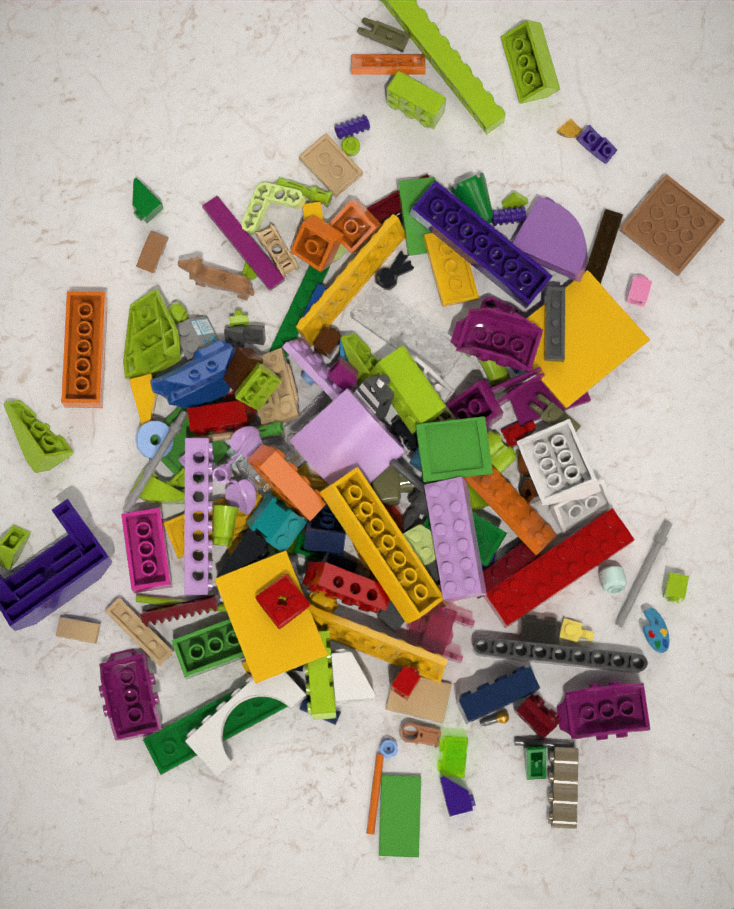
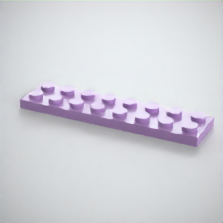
[282,339,404,448]

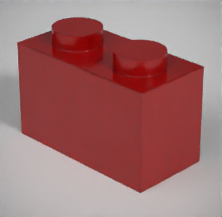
[391,666,421,700]

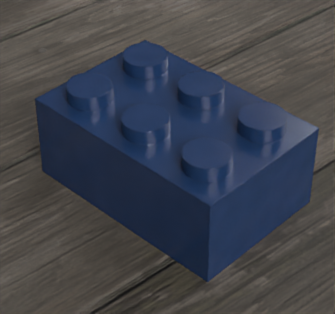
[304,498,346,553]

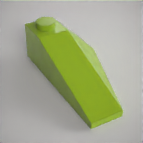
[340,333,382,386]
[3,400,74,473]

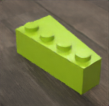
[304,631,336,720]

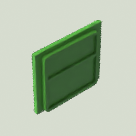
[150,407,229,483]
[415,416,493,482]

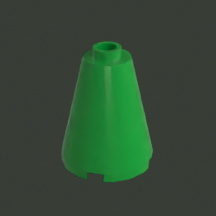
[450,172,493,224]

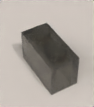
[518,615,561,645]

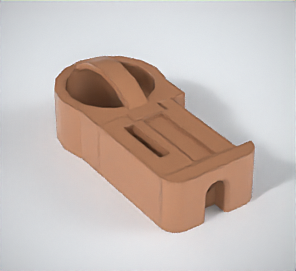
[400,723,441,748]

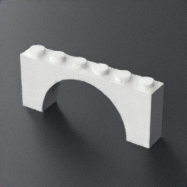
[185,672,307,778]

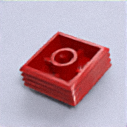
[255,574,310,629]

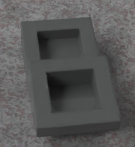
[224,325,266,347]

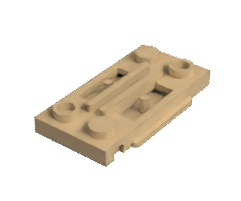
[257,348,300,426]

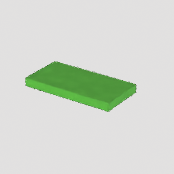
[397,177,435,256]
[379,775,421,857]

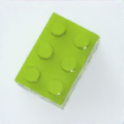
[386,71,447,130]

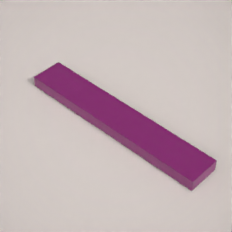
[202,196,285,291]

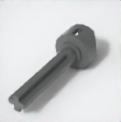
[397,490,429,534]

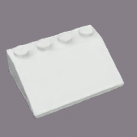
[516,419,601,505]

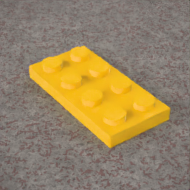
[423,233,479,307]

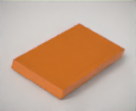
[351,54,426,75]

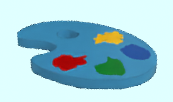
[643,608,670,653]

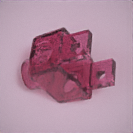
[408,606,475,664]

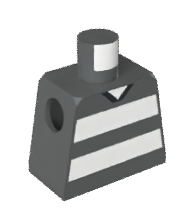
[353,375,394,420]

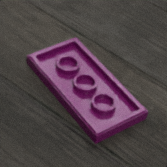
[506,380,591,426]

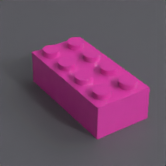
[121,508,172,593]

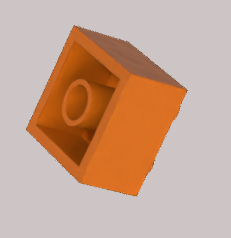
[329,199,382,254]
[290,215,344,272]

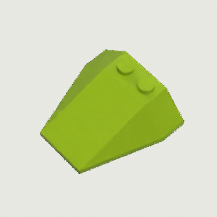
[123,288,181,379]

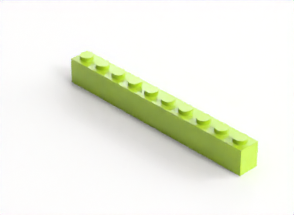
[380,0,506,135]

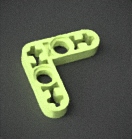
[241,182,306,235]

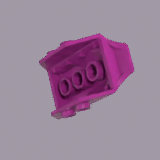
[450,307,543,372]
[99,649,162,741]
[557,681,651,740]

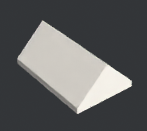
[549,477,614,535]

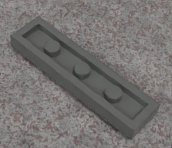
[544,286,565,362]

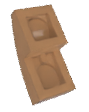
[136,231,169,273]

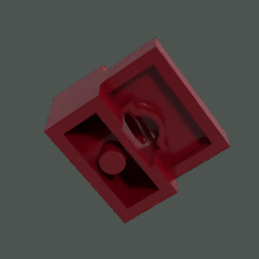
[514,694,560,740]

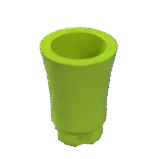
[478,360,513,394]
[212,505,239,547]

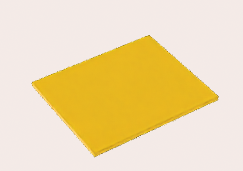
[526,270,650,408]

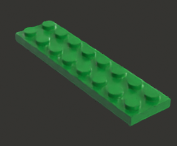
[143,672,288,775]

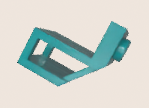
[246,492,307,552]

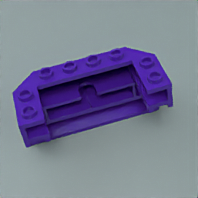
[0,499,113,631]

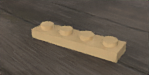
[105,597,174,666]

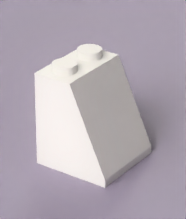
[331,649,375,704]

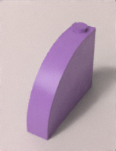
[513,196,588,282]

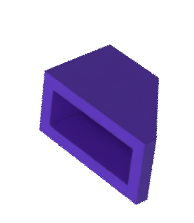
[439,776,476,817]

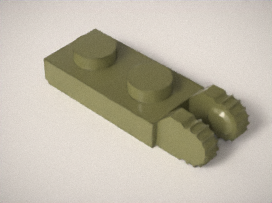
[357,17,410,53]
[529,394,581,432]

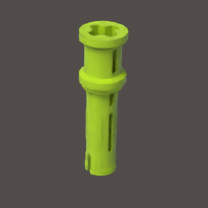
[276,177,333,208]

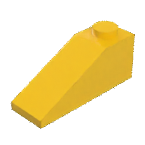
[129,374,158,425]

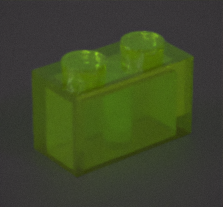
[437,735,468,779]

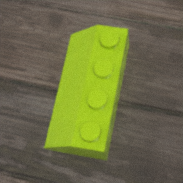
[500,20,561,104]
[370,345,446,434]

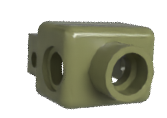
[370,459,413,508]

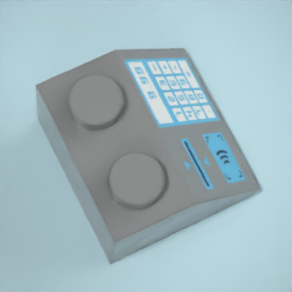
[176,316,219,362]

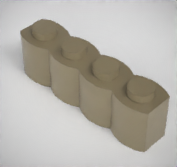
[548,747,579,829]

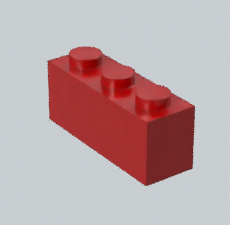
[187,400,249,436]

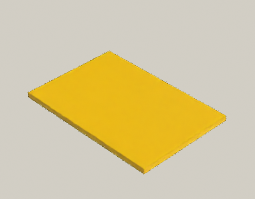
[214,551,328,684]

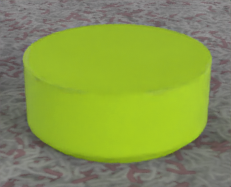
[342,137,360,156]

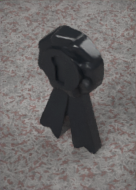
[375,251,414,290]

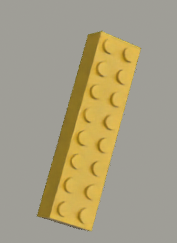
[320,467,443,624]

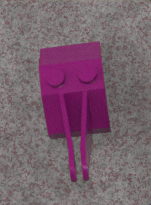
[446,367,545,428]

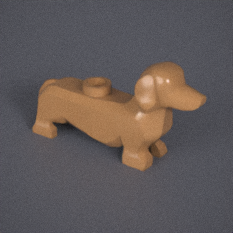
[177,256,254,300]

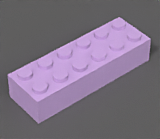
[424,477,487,602]

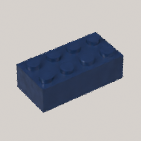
[456,666,540,724]

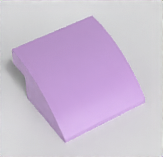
[289,389,406,485]

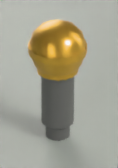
[479,710,509,727]

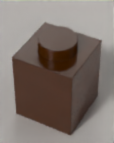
[314,326,342,359]

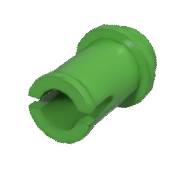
[258,421,284,438]

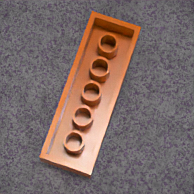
[61,291,108,408]

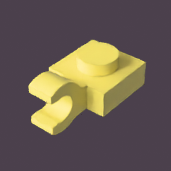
[558,618,595,643]

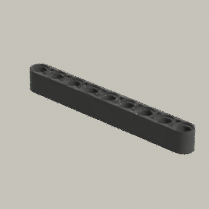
[472,637,648,673]

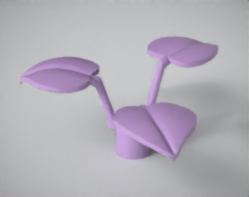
[179,426,262,515]

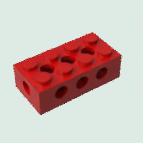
[302,562,390,613]

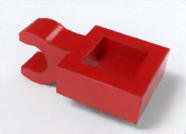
[501,421,536,447]

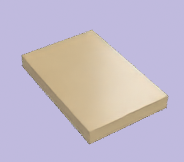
[299,133,363,198]
[386,671,452,723]

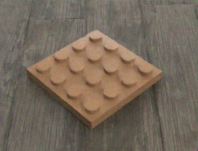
[619,174,725,276]

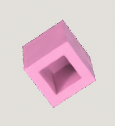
[626,275,652,307]

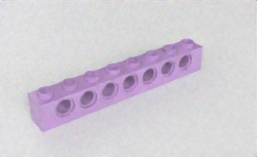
[184,438,213,595]

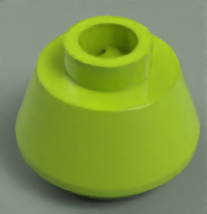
[168,302,189,325]

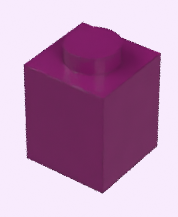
[327,357,358,391]

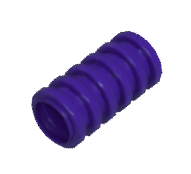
[334,114,370,140]
[491,206,527,226]

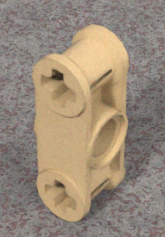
[255,223,299,278]

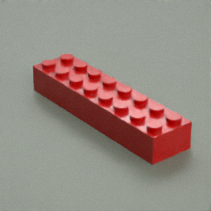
[484,508,635,629]

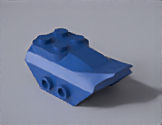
[150,340,234,408]

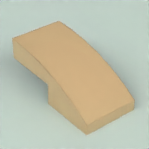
[56,617,101,644]

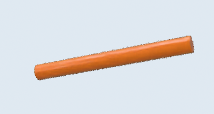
[366,754,384,835]

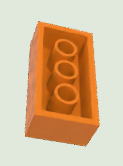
[246,444,326,521]

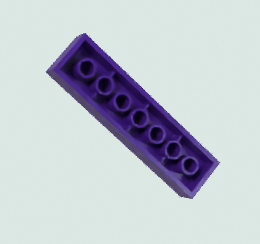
[410,180,553,309]

